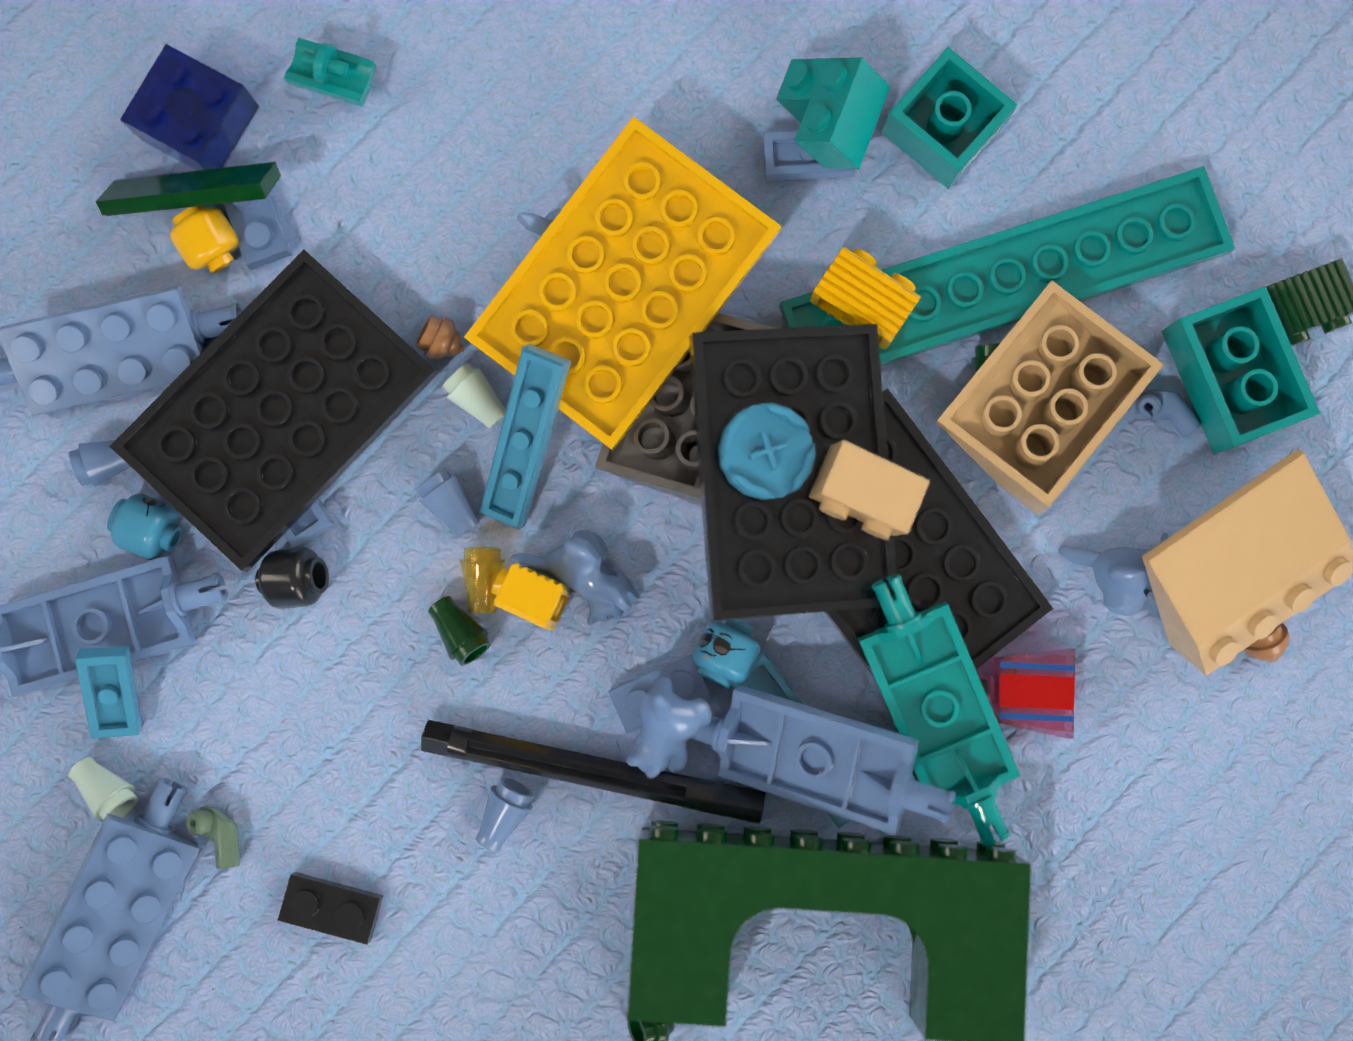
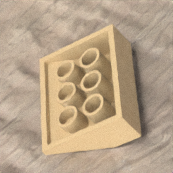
[936,281,1164,515]
[1142,449,1353,676]

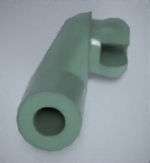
[186,806,240,869]

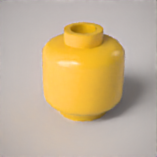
[169,206,239,274]

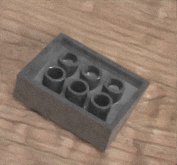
[595,313,778,505]

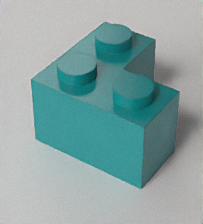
[776,57,890,169]

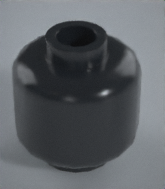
[255,547,329,609]

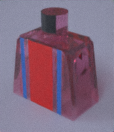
[978,649,1075,739]

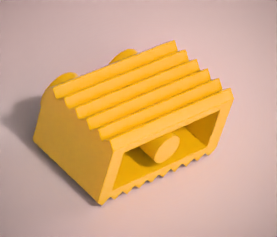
[810,246,921,350]
[491,563,571,631]

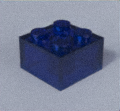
[120,44,260,171]

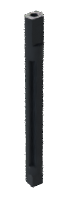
[421,719,766,824]

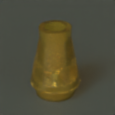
[460,547,505,614]

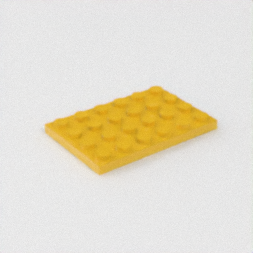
[464,116,782,451]

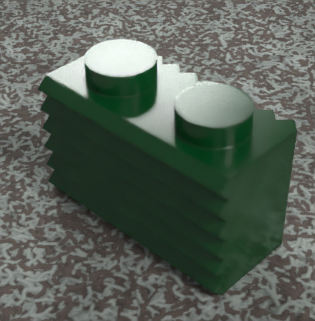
[1266,258,1353,347]

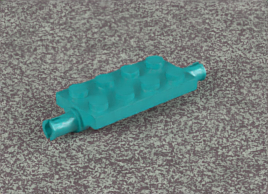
[858,574,1021,846]

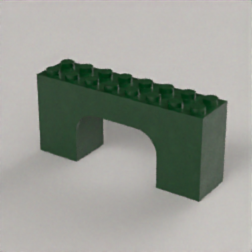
[627,820,1031,1041]

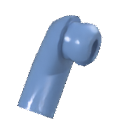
[1135,390,1202,438]

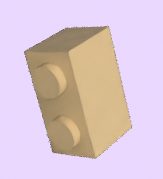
[809,440,930,540]

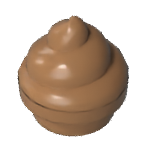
[415,315,464,359]
[1244,623,1290,662]

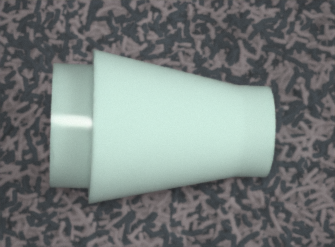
[442,362,506,430]
[68,757,138,821]

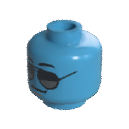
[107,493,183,560]
[692,619,760,689]

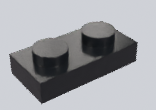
[277,872,384,945]

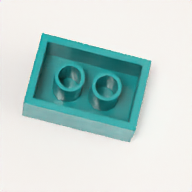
[1161,286,1321,455]

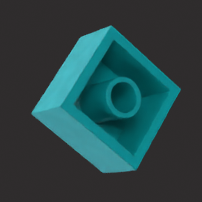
[881,47,1018,189]

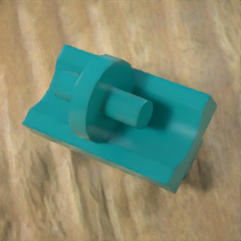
[284,37,377,107]

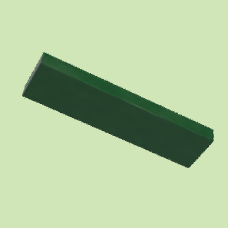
[95,162,281,216]

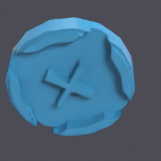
[718,403,816,500]

